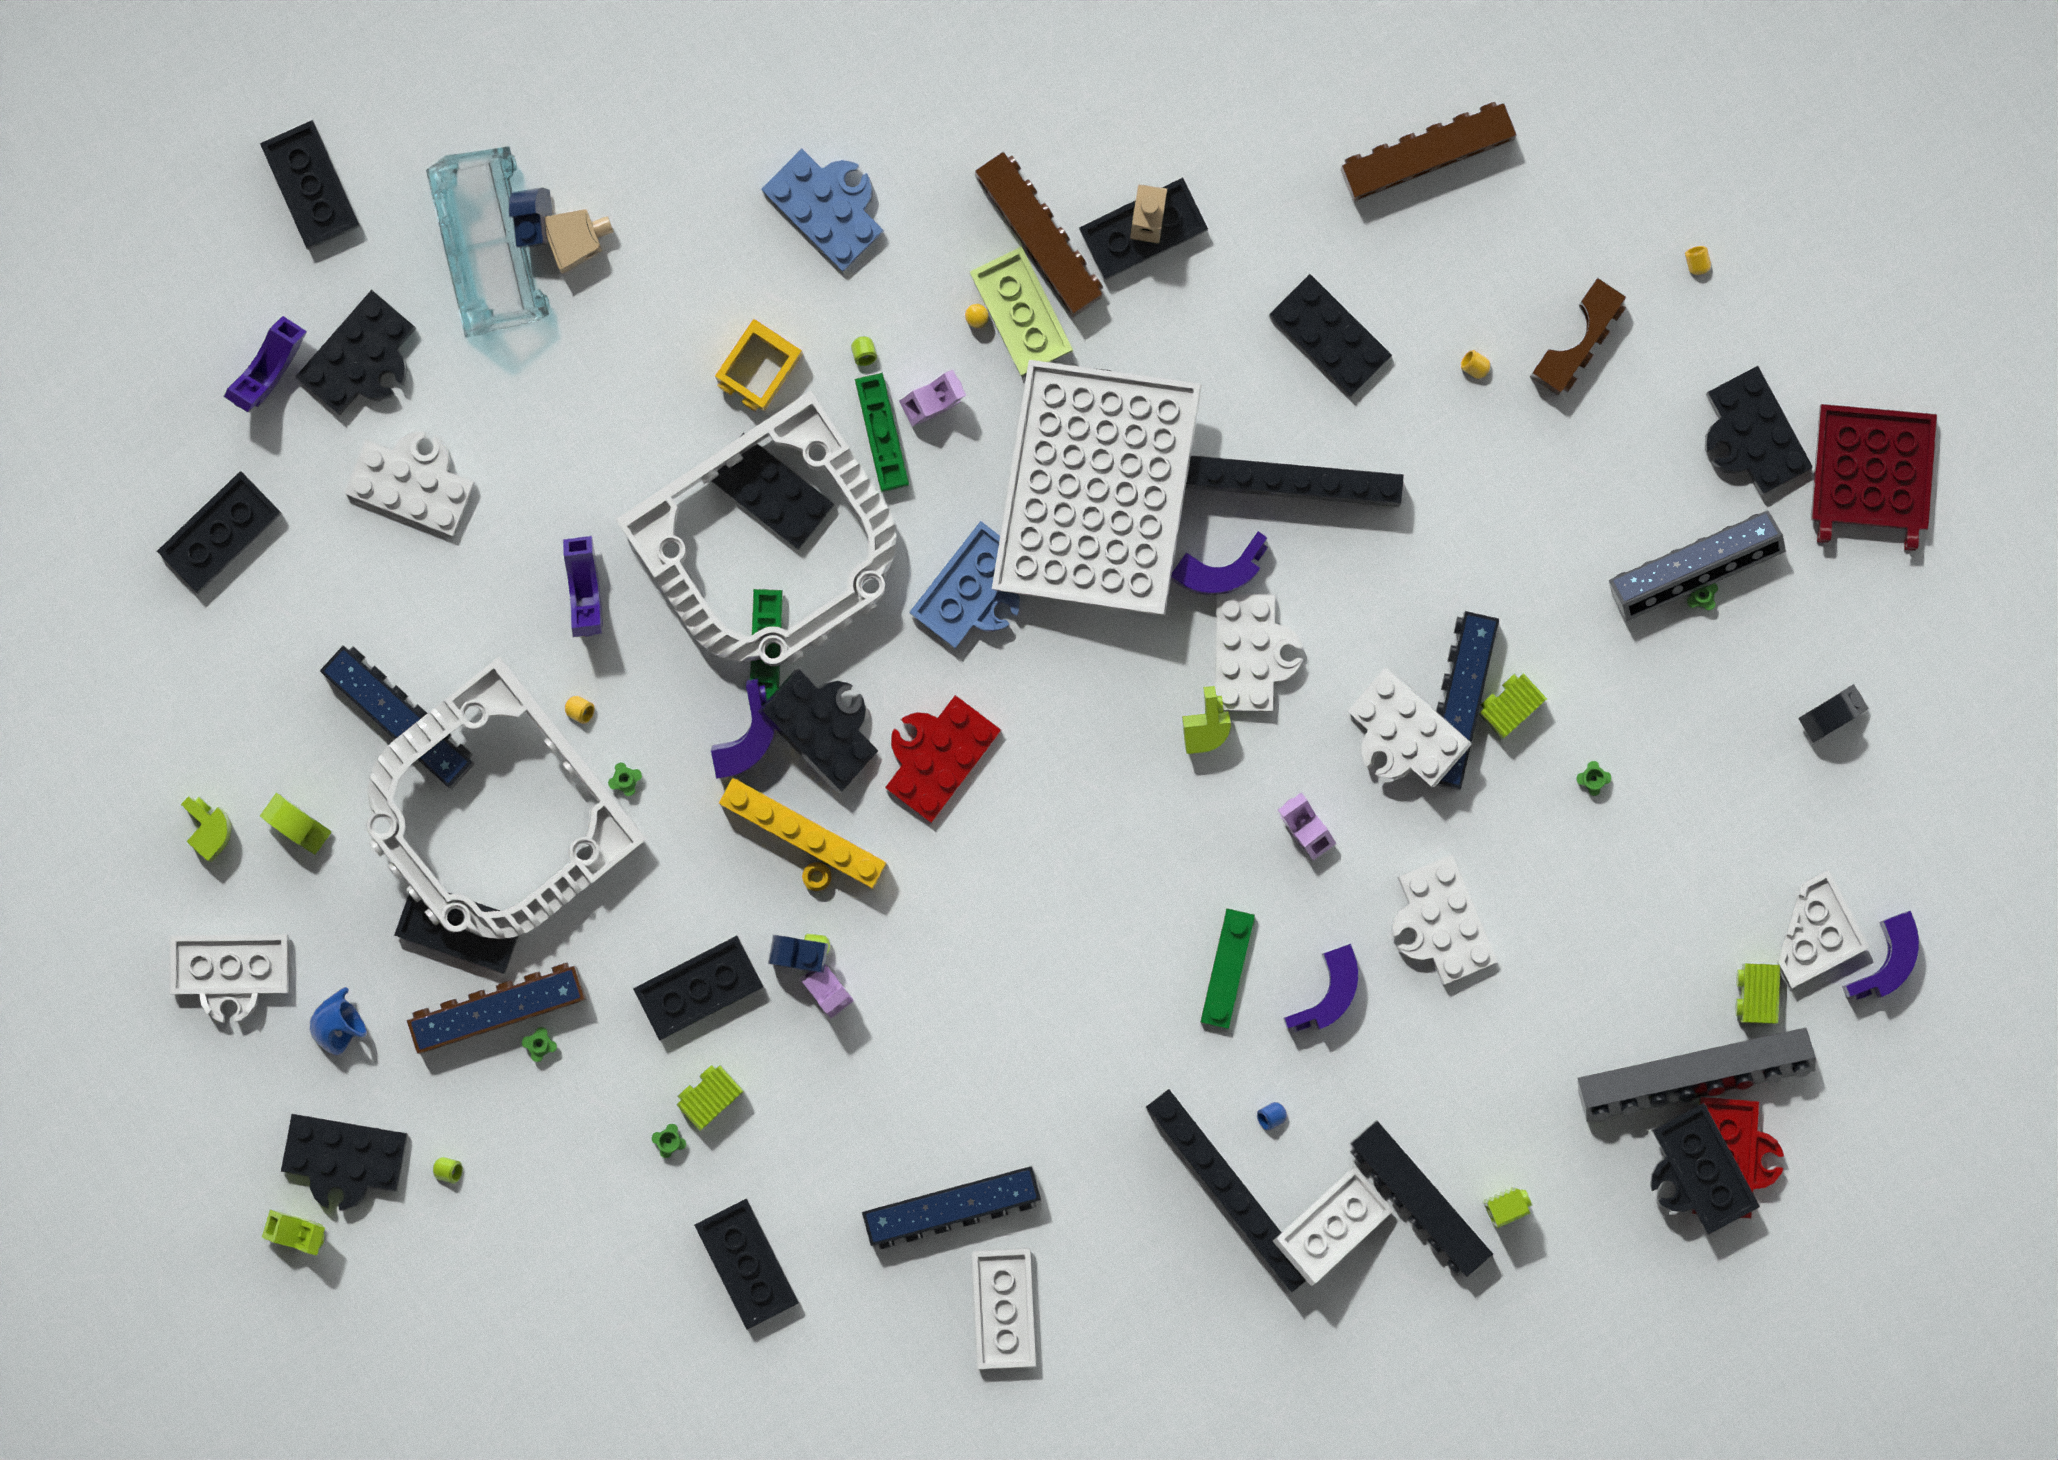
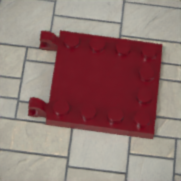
[1811,404,1937,551]

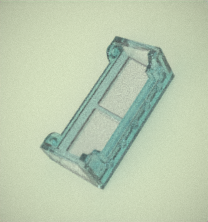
[426,146,550,338]

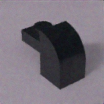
[1798,684,1869,743]

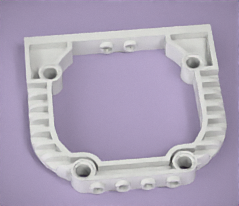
[616,390,896,666]
[366,657,646,939]

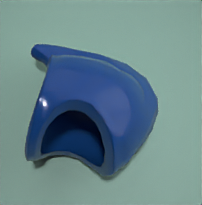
[310,987,367,1055]

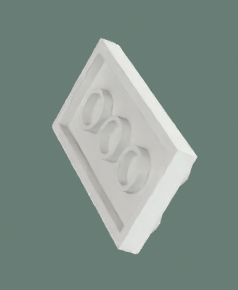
[1273,1166,1394,1286]
[972,1248,1036,1369]

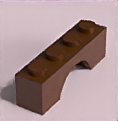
[1530,278,1626,396]

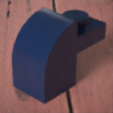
[508,187,552,248]
[768,935,828,973]

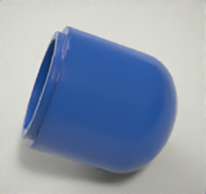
[1257,1102,1287,1131]

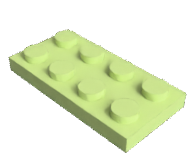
[970,246,1073,377]

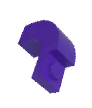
[224,316,307,412]
[1171,531,1268,595]
[563,536,603,637]
[711,678,775,779]
[1842,911,1919,1000]
[1283,944,1358,1032]

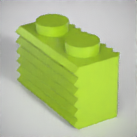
[1479,673,1547,739]
[1735,963,1780,1024]
[676,1065,744,1131]
[1483,1187,1533,1228]

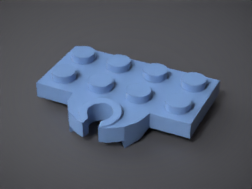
[761,148,884,272]
[909,521,1020,648]

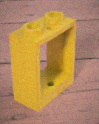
[715,319,803,412]

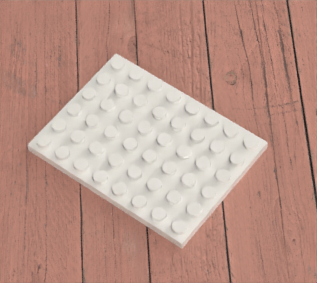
[992,360,1202,616]

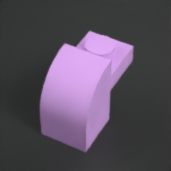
[899,370,966,427]
[1278,793,1336,861]
[800,964,854,1019]

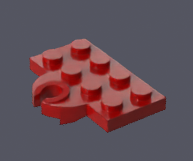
[885,695,1001,823]
[1691,1097,1784,1219]

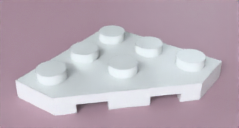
[1777,870,1869,989]

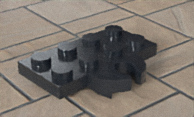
[295,289,416,415]
[1705,366,1813,495]
[758,669,878,793]
[1650,1103,1760,1235]
[281,1114,408,1211]

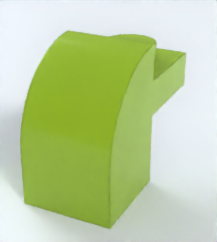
[1182,686,1231,754]
[260,792,332,855]
[181,796,231,862]
[261,1209,325,1256]

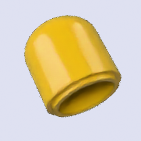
[1685,246,1711,275]
[965,304,989,329]
[1461,350,1490,379]
[565,696,595,724]

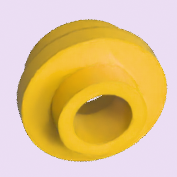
[802,862,832,891]

